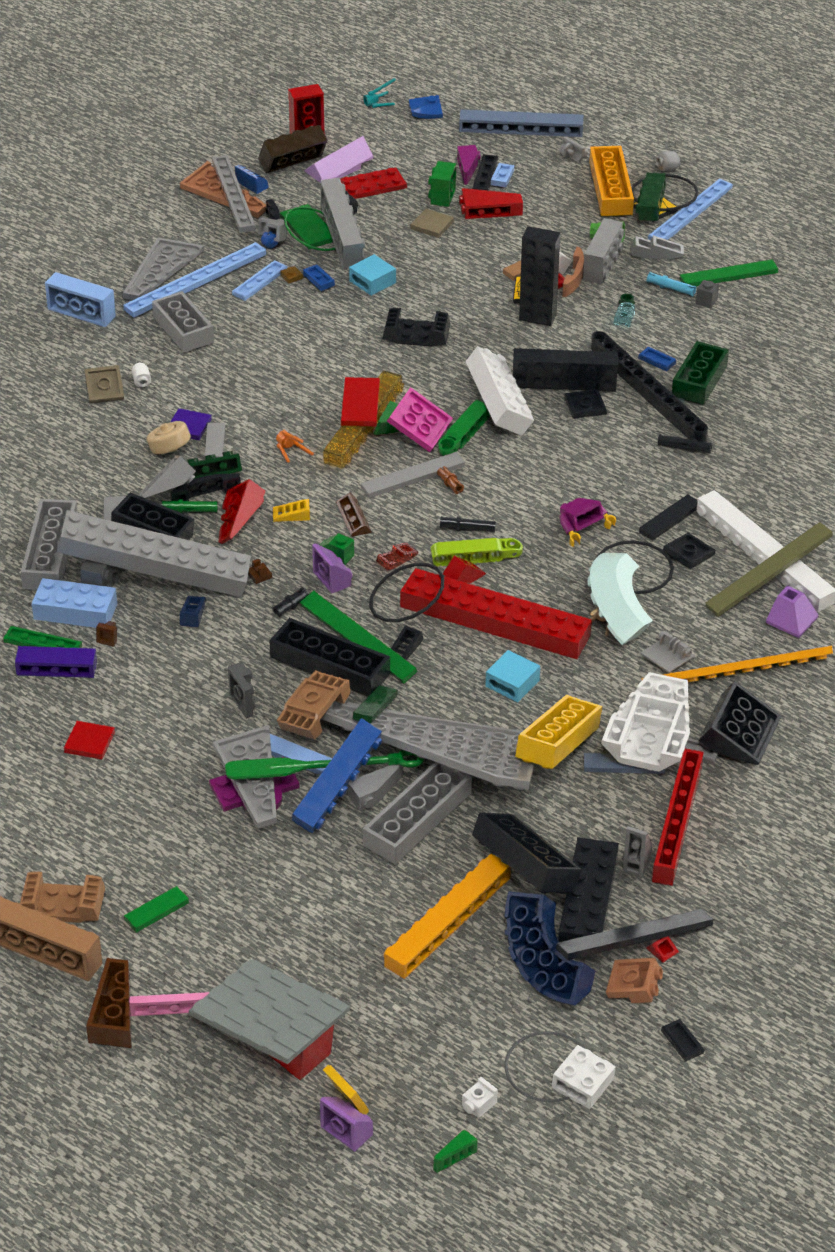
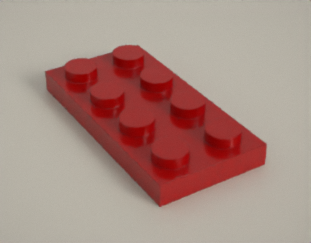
[340,167,407,199]

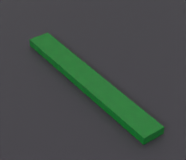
[300,590,418,684]

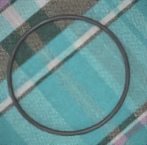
[504,1031,585,1102]

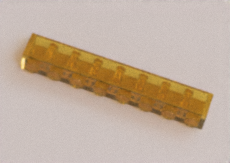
[323,370,404,469]

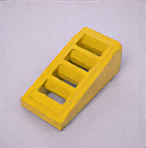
[273,499,310,522]

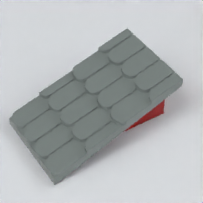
[189,959,350,1080]

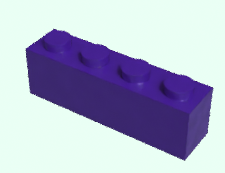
[15,646,97,678]

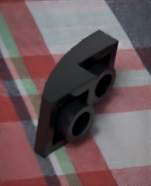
[265,199,280,220]

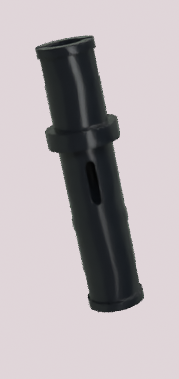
[658,434,712,454]
[440,516,496,533]

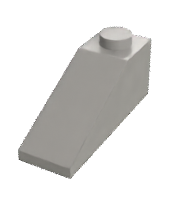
[348,765,403,811]
[623,826,652,877]

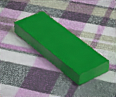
[124,886,189,933]

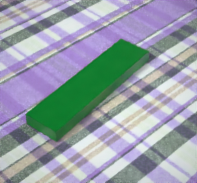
[3,626,82,648]

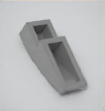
[631,235,684,259]

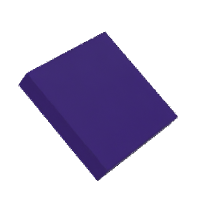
[171,408,212,441]

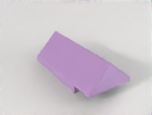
[305,136,373,183]

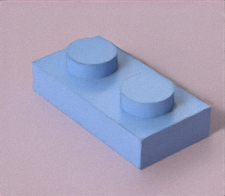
[491,163,514,188]

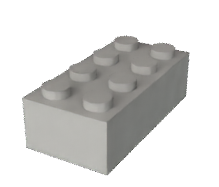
[583,218,624,284]
[152,291,214,353]

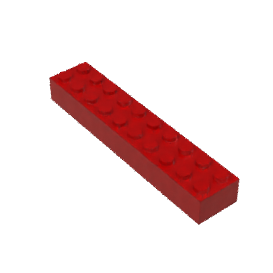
[400,568,592,660]

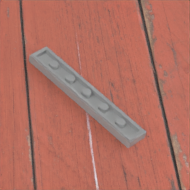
[361,452,465,498]

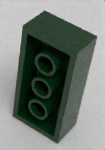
[672,341,729,405]

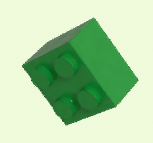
[428,161,456,207]

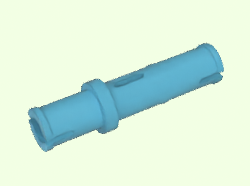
[646,272,697,297]

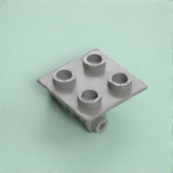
[640,631,695,673]

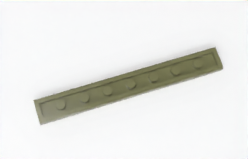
[705,522,833,617]

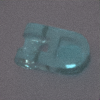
[614,302,635,327]

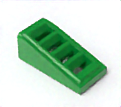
[433,1129,478,1173]

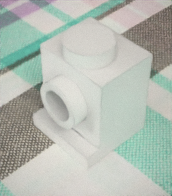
[462,1077,498,1118]

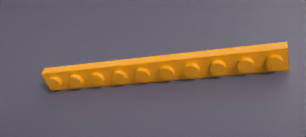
[641,646,833,682]

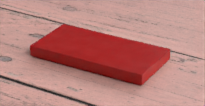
[341,377,380,427]

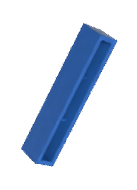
[292,718,382,833]

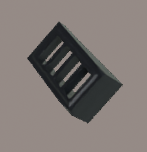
[391,625,424,660]

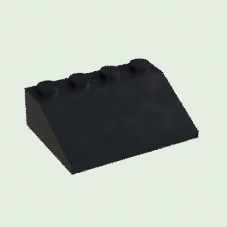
[698,681,782,765]

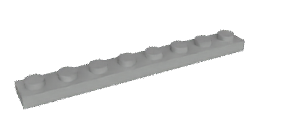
[212,155,256,233]

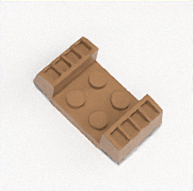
[277,670,350,740]
[20,872,105,923]

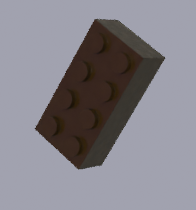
[258,125,327,174]

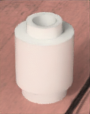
[132,363,151,387]

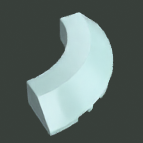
[588,553,653,645]

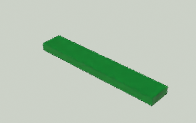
[679,259,779,287]

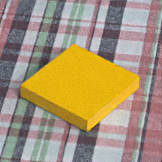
[323,1064,369,1114]

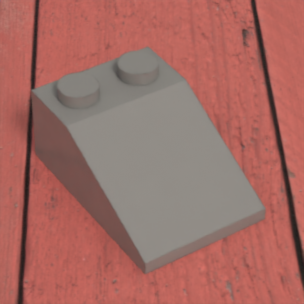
[138,456,196,498]

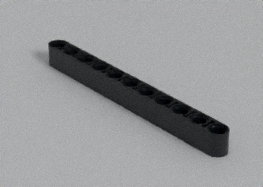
[591,331,708,442]

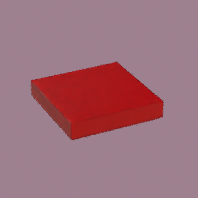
[64,721,115,760]

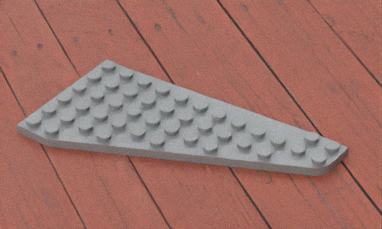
[321,698,535,790]

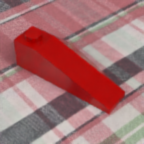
[218,479,266,544]

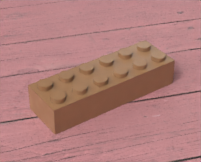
[0,896,102,981]

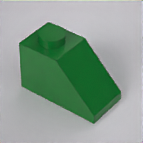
[374,401,399,435]
[319,533,354,565]

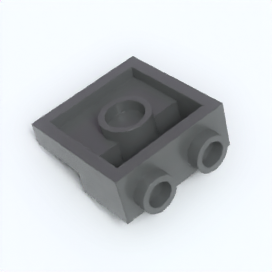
[228,662,255,719]

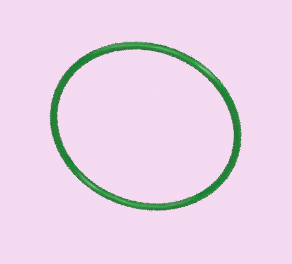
[284,207,336,251]

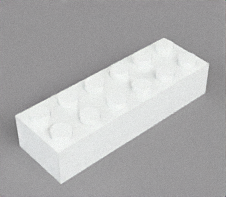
[466,346,534,435]

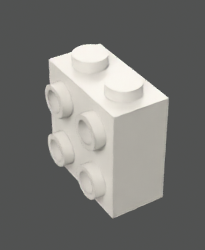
[552,1045,616,1109]

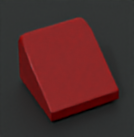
[646,936,679,963]

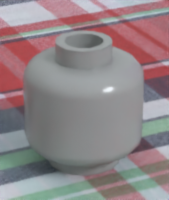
[656,151,680,171]

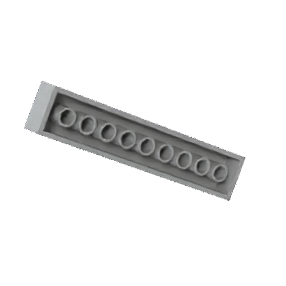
[57,510,251,597]

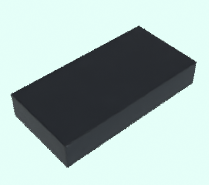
[661,1019,704,1062]

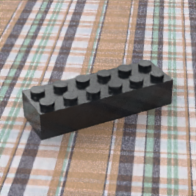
[519,226,561,326]
[513,348,618,392]
[269,617,390,696]
[472,813,582,894]
[558,837,619,942]

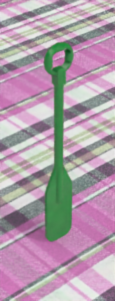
[225,750,424,780]

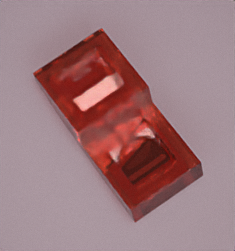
[376,542,418,570]

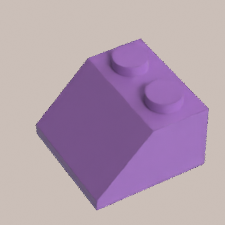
[312,543,352,594]
[320,1097,373,1152]

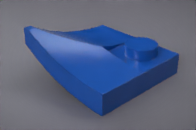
[409,95,443,119]

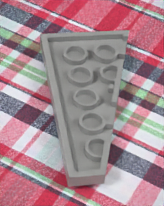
[123,238,204,300]
[213,725,277,829]

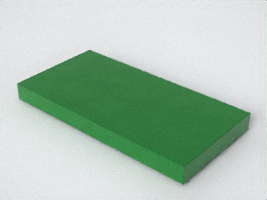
[280,204,333,250]

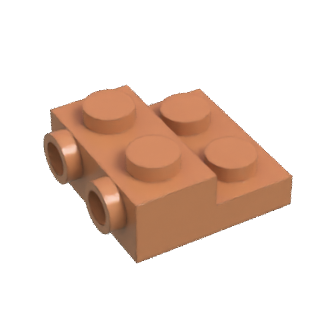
[606,958,663,1003]

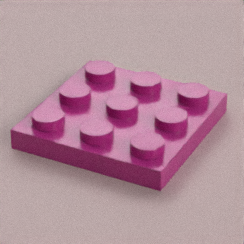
[387,387,453,452]

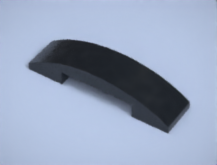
[170,474,241,501]

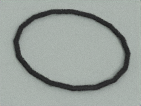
[631,174,699,211]
[596,540,674,594]
[369,563,444,622]

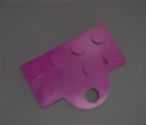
[209,757,300,812]

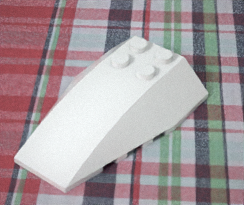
[601,672,690,772]

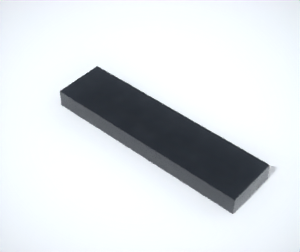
[472,154,498,191]
[639,494,697,541]

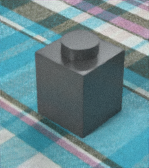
[696,280,719,309]

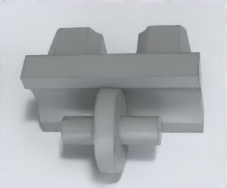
[559,137,588,163]

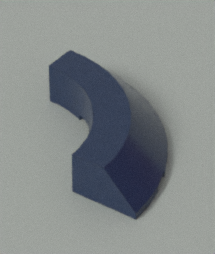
[504,891,596,1006]

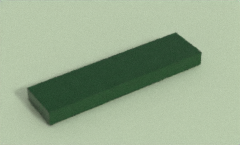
[353,685,398,723]

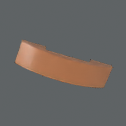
[562,247,584,297]

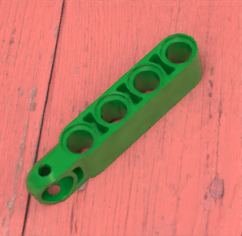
[438,400,491,456]

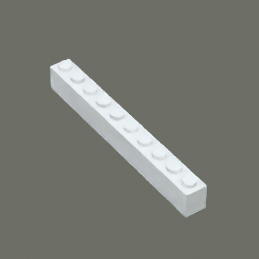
[697,490,835,612]

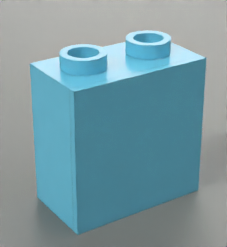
[349,254,396,296]
[486,650,540,702]

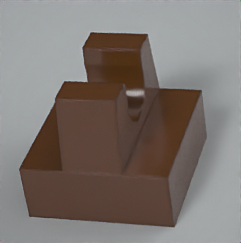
[248,559,272,584]
[96,621,117,647]

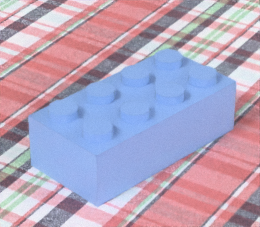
[45,272,116,327]
[32,578,117,628]

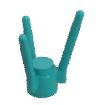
[363,78,396,108]

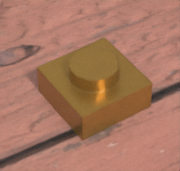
[280,266,303,284]

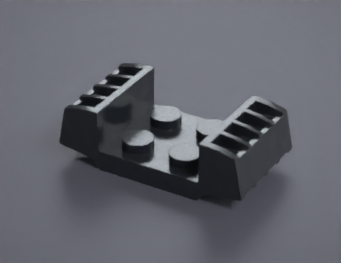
[382,308,450,347]

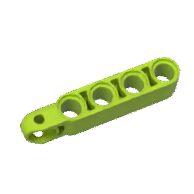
[430,538,523,567]

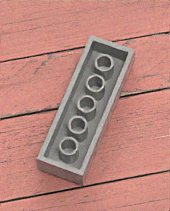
[320,177,365,269]
[21,499,78,590]
[363,762,472,865]

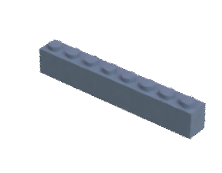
[459,109,584,137]

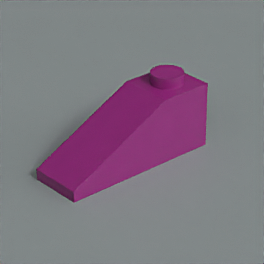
[457,145,481,185]

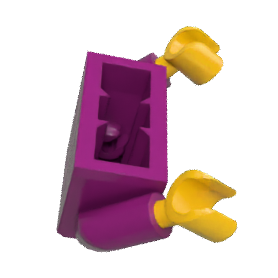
[559,498,616,547]

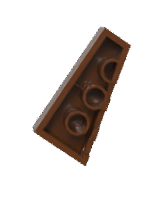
[86,958,132,1048]

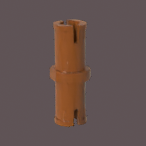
[437,466,464,494]

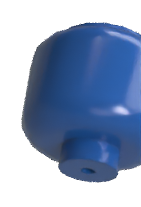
[261,231,278,249]

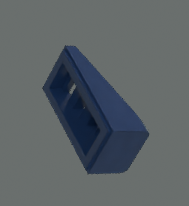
[179,596,206,627]

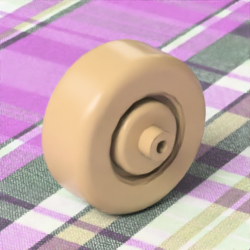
[146,421,191,454]

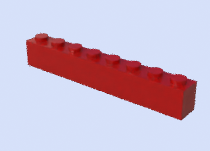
[652,748,704,886]

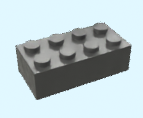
[80,559,125,587]

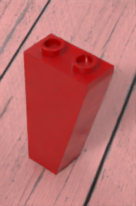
[459,188,523,219]

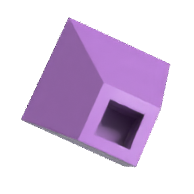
[766,585,818,638]

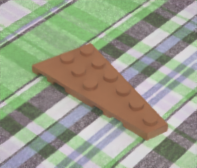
[180,161,266,218]

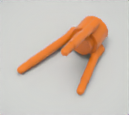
[276,430,314,463]

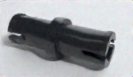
[272,587,309,617]

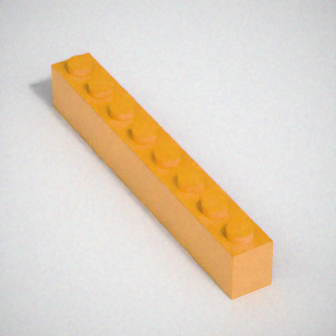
[384,854,511,979]

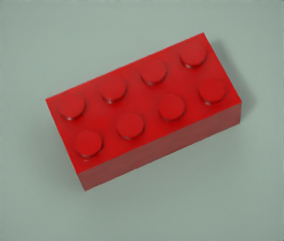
[288,84,325,134]

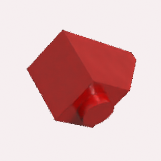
[442,555,486,584]

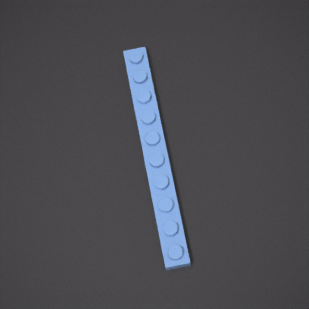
[123,242,266,318]

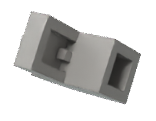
[258,217,287,242]

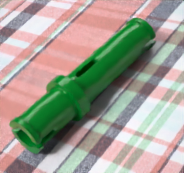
[162,499,218,514]

